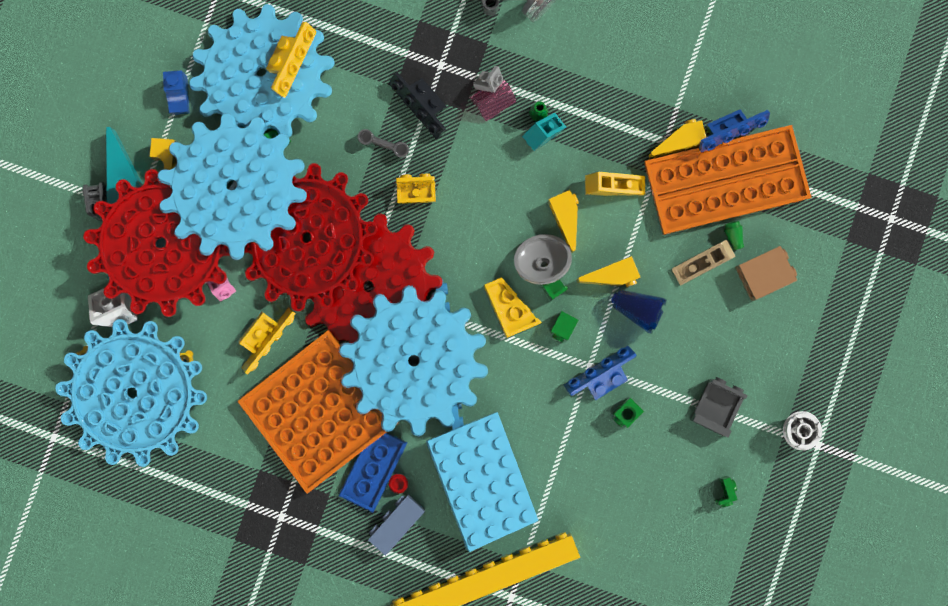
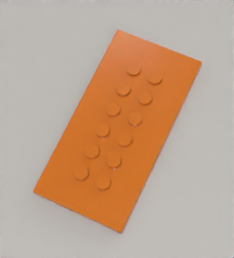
[644,125,812,235]

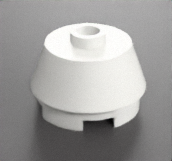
[783,411,822,450]

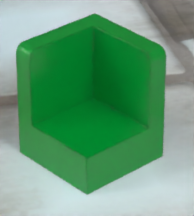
[540,279,568,301]

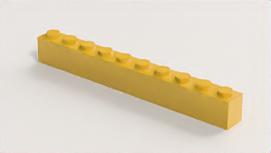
[390,532,580,606]

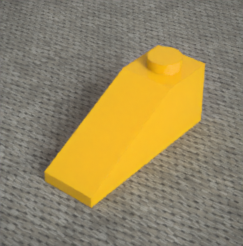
[648,119,706,159]
[585,172,646,196]
[548,190,579,253]
[577,256,641,288]

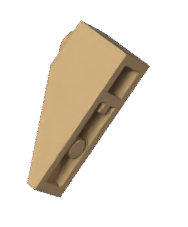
[672,240,736,286]

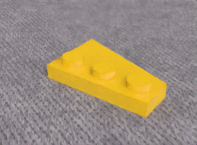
[484,278,542,338]

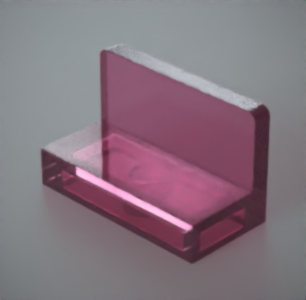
[470,79,517,121]

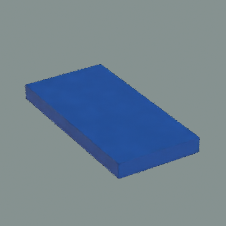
[339,432,408,513]

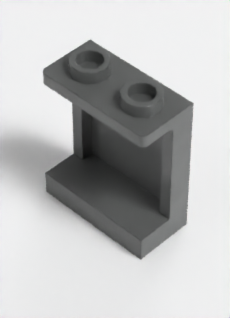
[690,377,748,438]

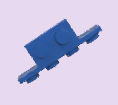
[699,109,770,153]
[564,346,636,400]

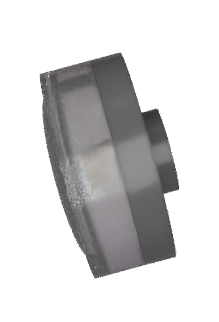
[522,0,556,22]

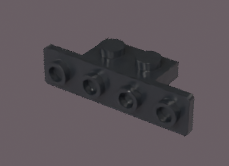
[389,72,446,139]

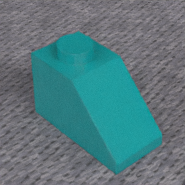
[522,113,566,151]

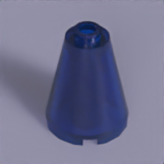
[611,290,667,334]

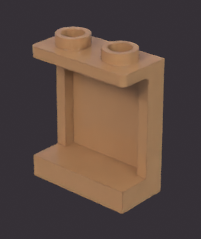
[735,246,797,301]

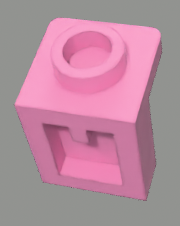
[206,267,236,301]

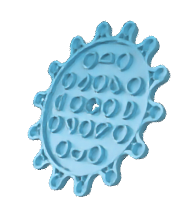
[189,4,335,137]
[157,113,307,260]
[339,285,488,436]
[55,319,207,467]

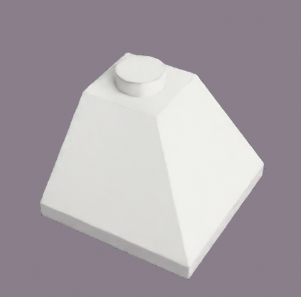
[88,289,137,327]

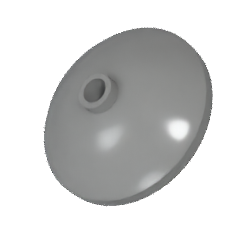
[514,234,572,285]

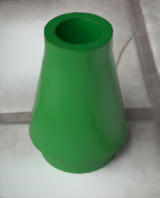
[529,102,548,122]
[724,221,744,250]

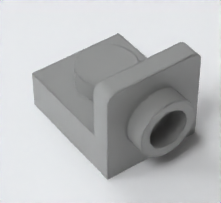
[473,66,503,93]

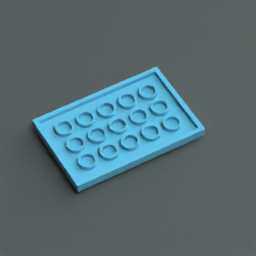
[426,412,539,552]

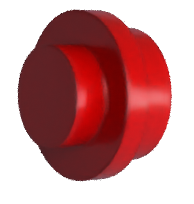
[389,474,408,494]

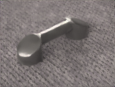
[358,129,409,158]

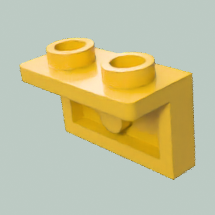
[396,174,436,204]

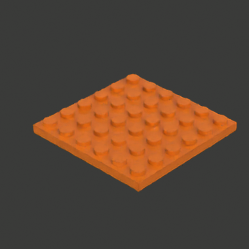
[237,330,399,494]

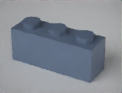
[368,494,425,556]

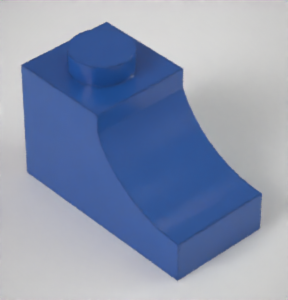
[163,70,190,115]

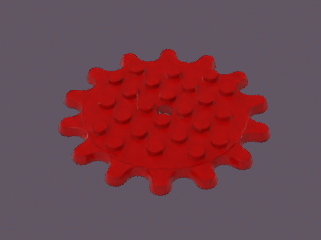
[244,163,378,312]
[83,169,230,317]
[305,213,443,343]

